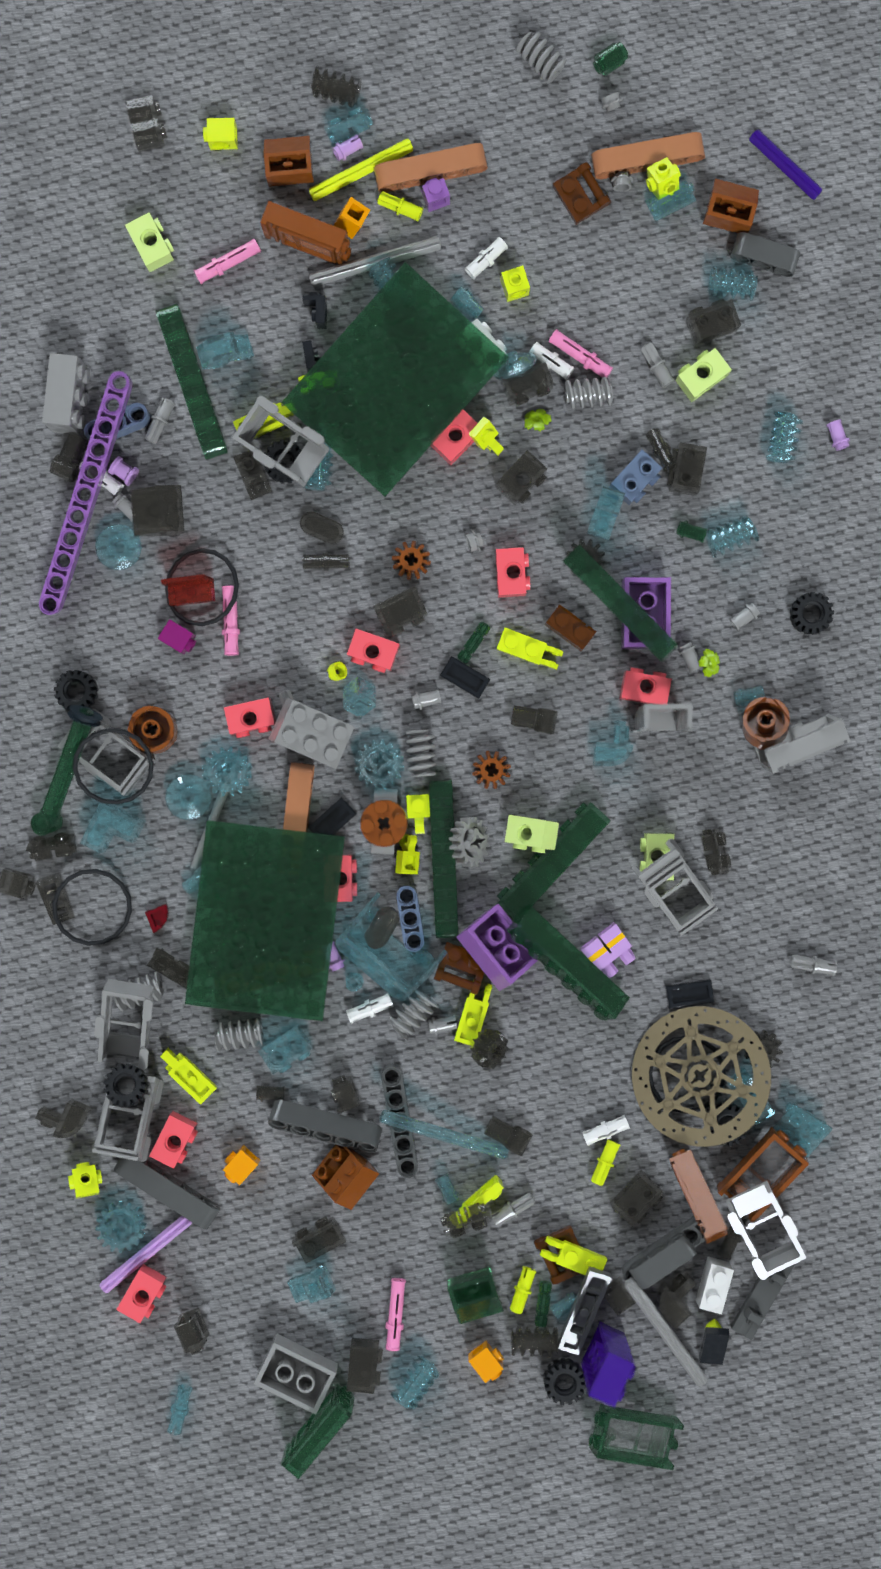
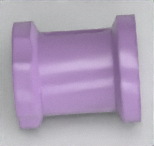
[108,456,139,486]

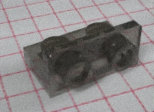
[292,1216,346,1264]

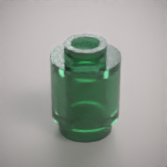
[593,42,628,76]

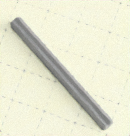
[309,236,441,287]
[624,1277,707,1387]

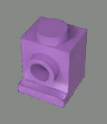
[421,178,450,212]

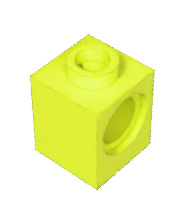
[203,118,238,150]
[500,266,530,302]

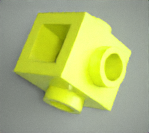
[646,157,681,202]
[68,1162,102,1199]

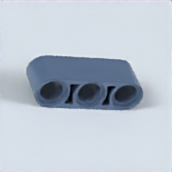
[84,403,151,445]
[396,885,424,952]

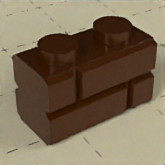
[545,604,596,652]

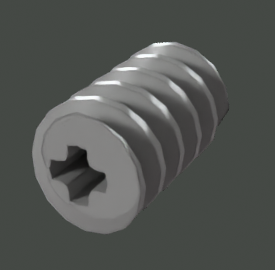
[516,32,567,84]
[564,377,613,409]
[406,730,436,777]
[114,971,164,1012]
[389,989,439,1040]
[215,1018,264,1052]

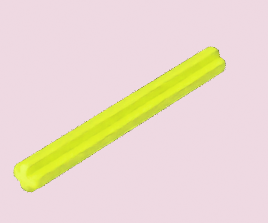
[309,139,413,201]

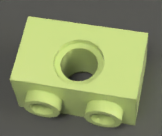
[125,213,174,272]
[675,348,732,402]
[505,815,559,853]
[640,833,675,880]

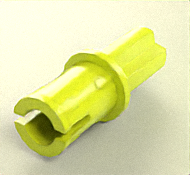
[377,192,424,222]
[591,1139,621,1186]
[510,1266,537,1314]

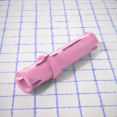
[194,239,261,284]
[549,329,613,378]
[222,586,240,656]
[385,1278,406,1351]

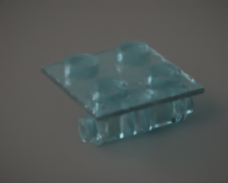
[773,1102,833,1158]

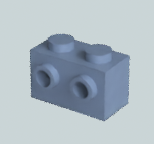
[609,450,662,505]

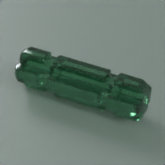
[457,622,490,664]
[534,1281,552,1327]

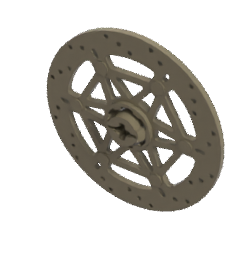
[632,1006,771,1147]

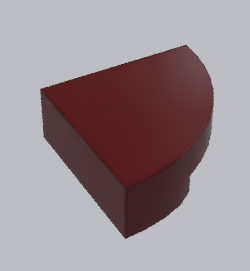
[145,903,169,933]

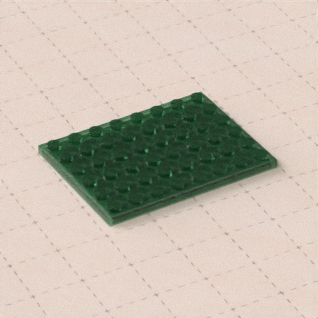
[281,262,509,497]
[185,820,345,1021]

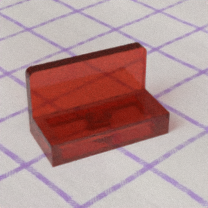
[161,574,215,606]

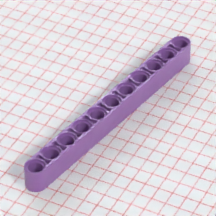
[39,371,133,615]

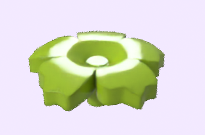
[524,409,552,431]
[698,649,720,677]

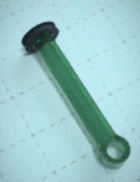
[30,705,103,836]

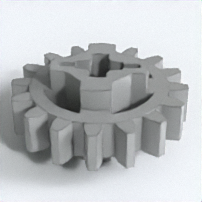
[449,817,490,867]

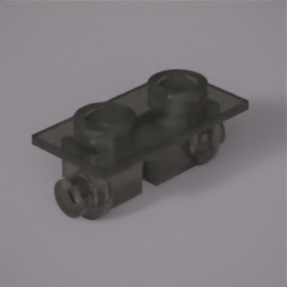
[701,827,731,876]
[26,832,77,861]
[147,948,197,989]

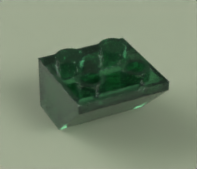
[447,1266,504,1324]

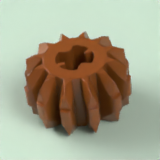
[392,541,431,580]
[472,751,511,789]

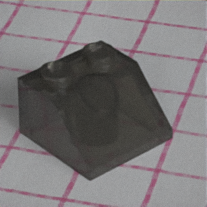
[130,485,184,537]
[373,586,428,637]

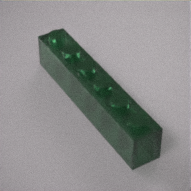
[563,545,679,663]
[496,802,611,922]
[506,907,630,1021]

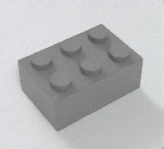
[42,353,90,435]
[269,697,354,769]
[254,1334,338,1415]

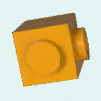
[333,197,370,239]
[223,1145,260,1185]
[468,1340,504,1383]

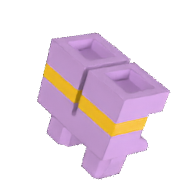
[580,922,636,978]

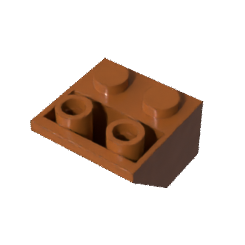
[264,136,314,187]
[703,178,759,233]
[312,1145,379,1210]

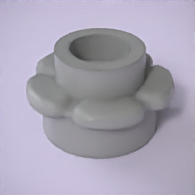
[601,92,623,112]
[611,171,634,192]
[465,530,483,552]

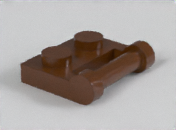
[552,162,611,225]
[434,942,484,995]
[533,1225,580,1285]

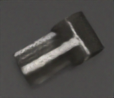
[50,433,89,482]
[510,705,558,734]
[484,1115,533,1156]

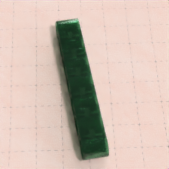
[156,303,228,460]
[429,780,459,938]

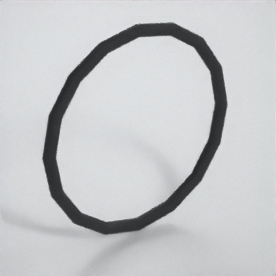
[165,548,239,627]
[73,728,154,805]
[52,869,132,946]
[650,1036,726,1114]

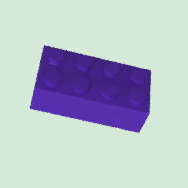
[581,1322,636,1408]

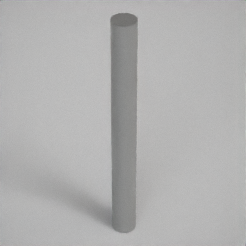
[190,782,231,870]

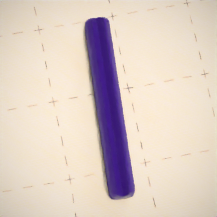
[749,129,822,200]

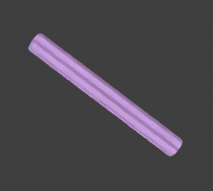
[100,1216,192,1293]

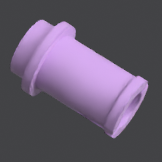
[332,134,363,161]
[826,419,850,451]
[321,941,345,972]

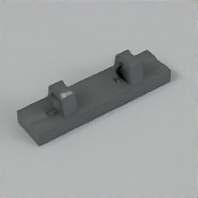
[731,1247,796,1340]
[557,1266,612,1355]

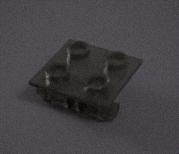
[440,1202,492,1238]

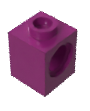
[157,619,196,655]

